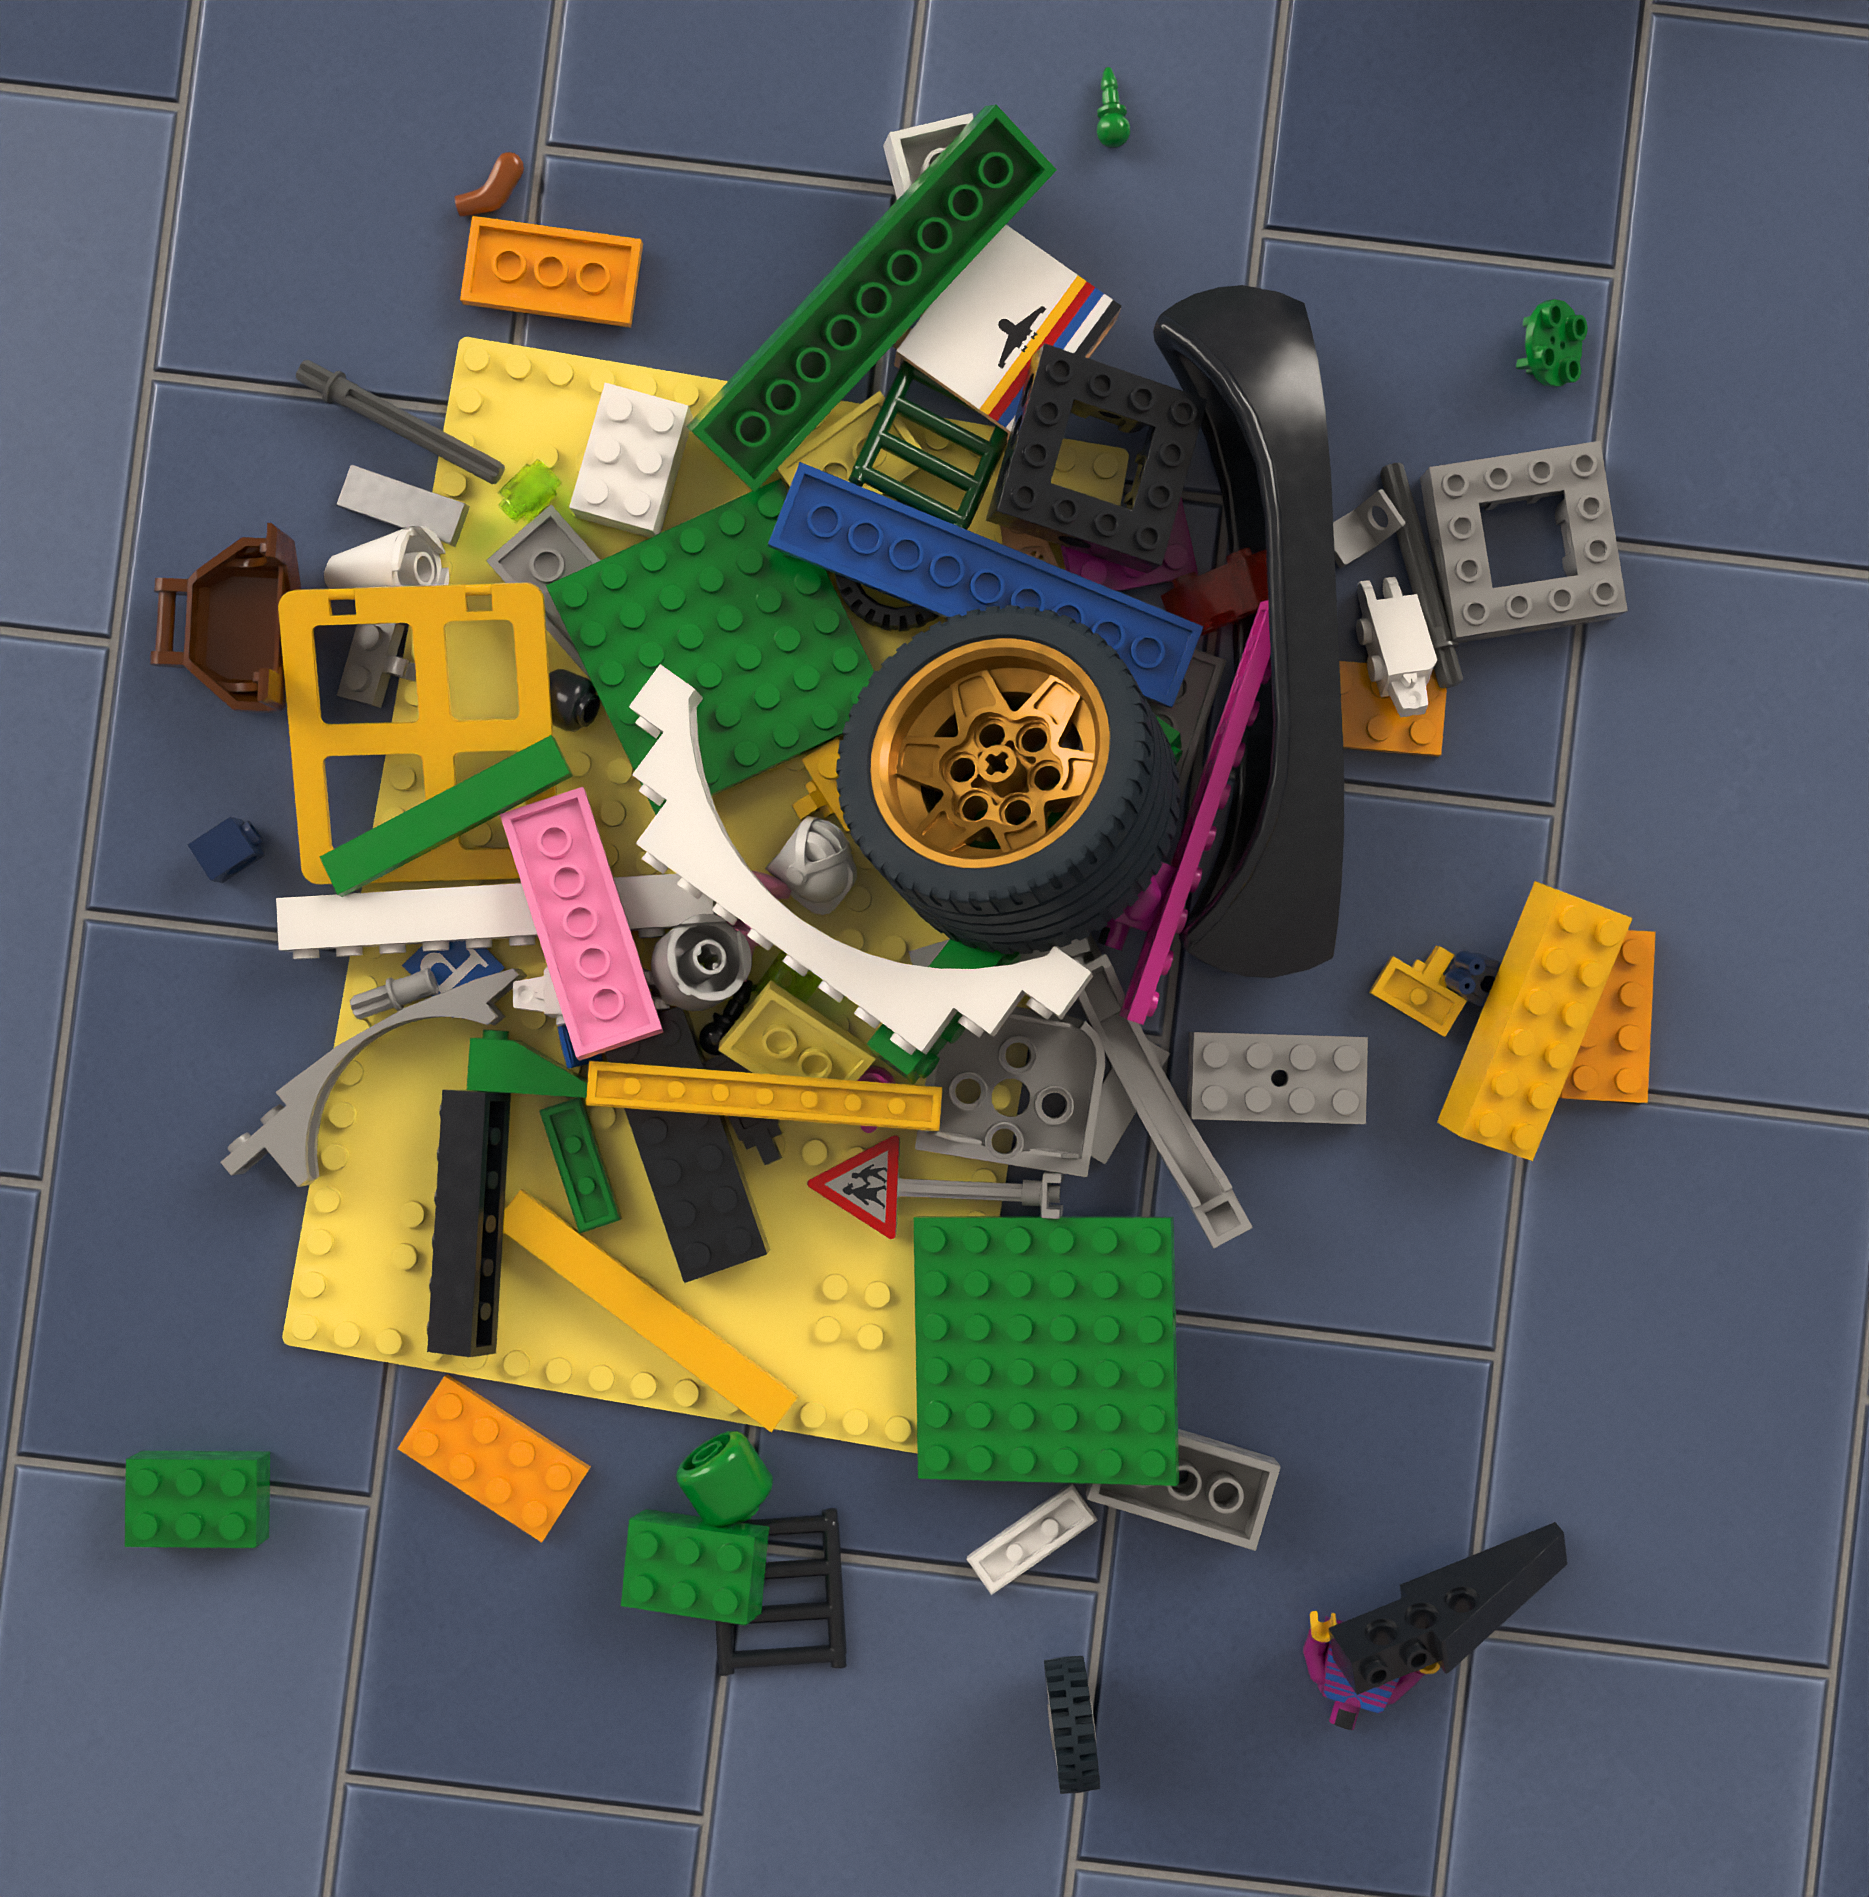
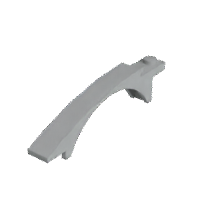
[1076,933,1253,1249]
[220,968,527,1187]

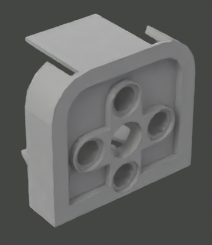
[915,1007,1105,1177]

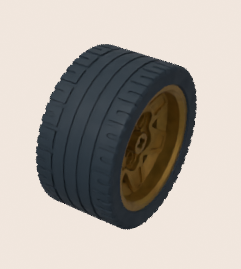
[836,605,1181,954]

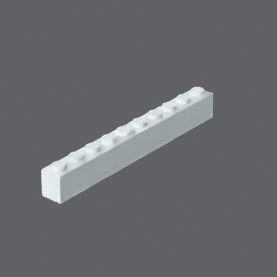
[276,874,717,959]

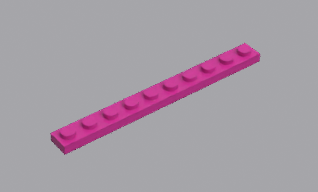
[1119,601,1271,1025]

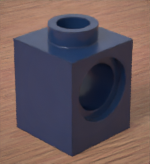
[187,816,265,883]

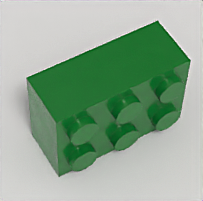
[125,1451,270,1548]
[621,1509,769,1626]

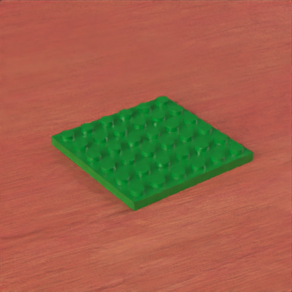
[546,478,875,815]
[913,1216,1179,1486]

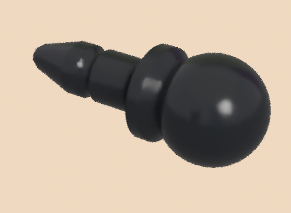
[699,980,753,1056]

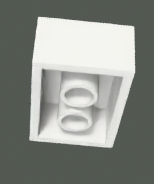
[569,383,693,538]

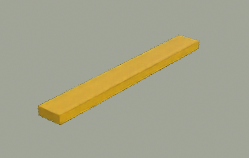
[586,1061,942,1131]
[503,1189,798,1433]

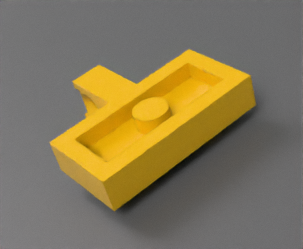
[791,737,851,833]
[1369,945,1467,1037]

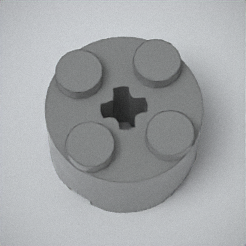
[651,914,752,1011]

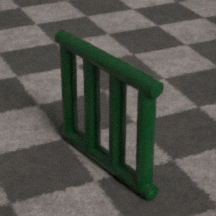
[848,360,1008,530]

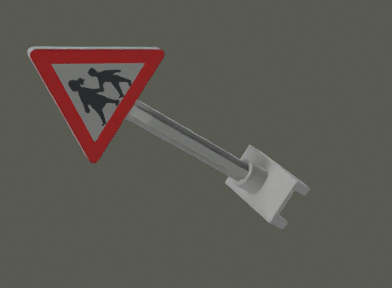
[807,1135,1064,1239]

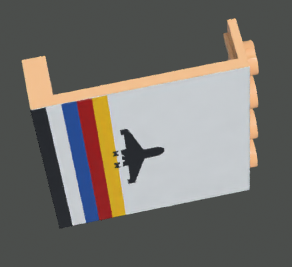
[893,225,1122,445]

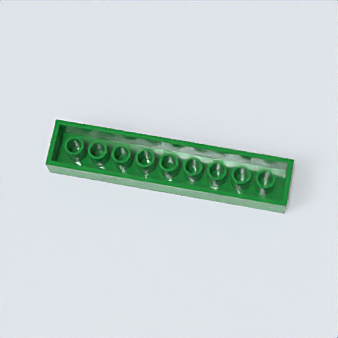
[686,104,1057,492]

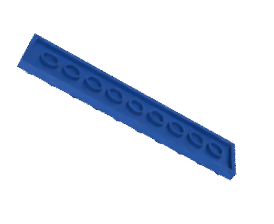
[767,462,1204,708]

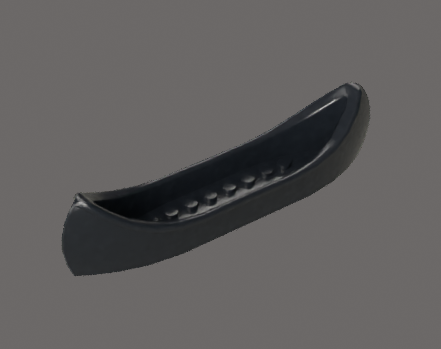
[1153,285,1344,978]

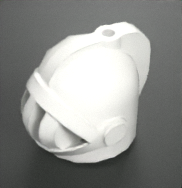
[765,816,857,915]

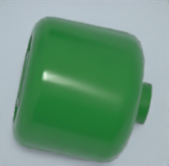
[676,1431,773,1528]

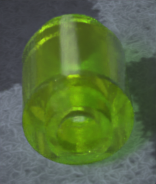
[497,459,562,523]

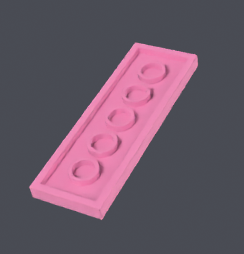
[500,787,664,1061]

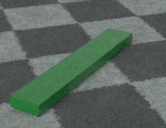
[320,735,573,897]

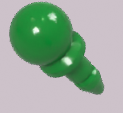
[1097,67,1131,148]

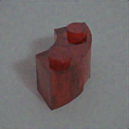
[1160,548,1268,637]

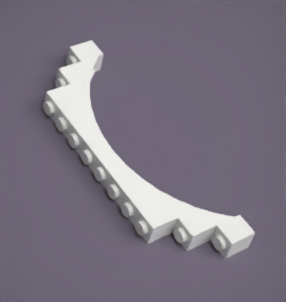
[629,664,1093,1055]

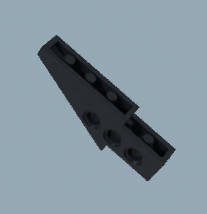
[1328,1522,1567,1695]

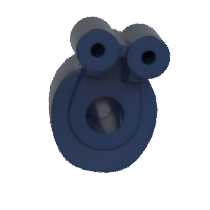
[1445,951,1501,1007]

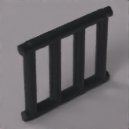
[715,1508,847,1676]

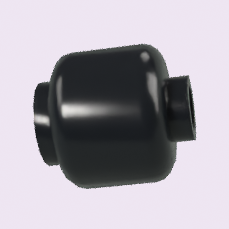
[549,669,600,732]

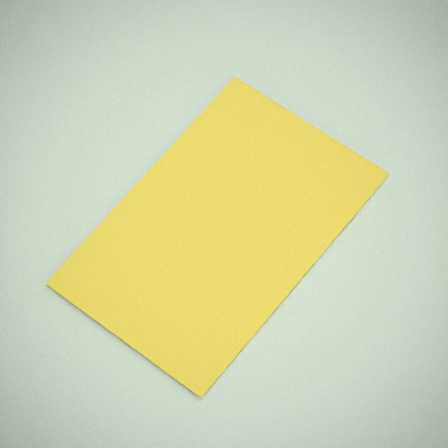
[282,337,1129,1454]

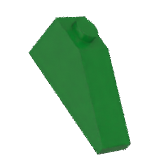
[466,1030,588,1098]

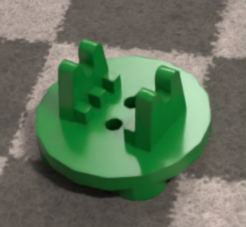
[1516,299,1588,387]

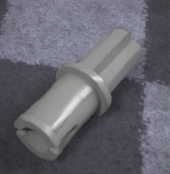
[350,968,439,1019]

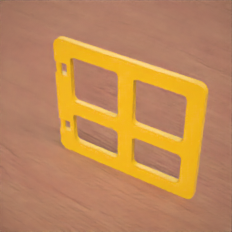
[278,583,557,884]

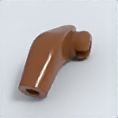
[455,152,524,217]

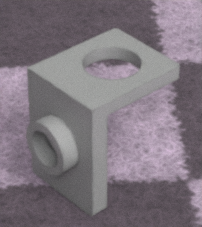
[1333,489,1406,568]

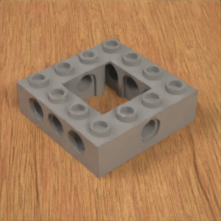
[1420,441,1628,643]

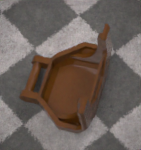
[150,523,302,713]

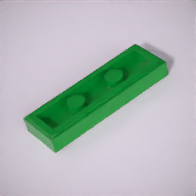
[539,1097,622,1234]

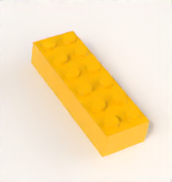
[1437,881,1633,1161]

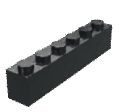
[427,1090,511,1357]

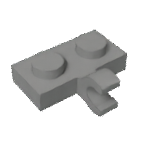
[337,623,416,708]

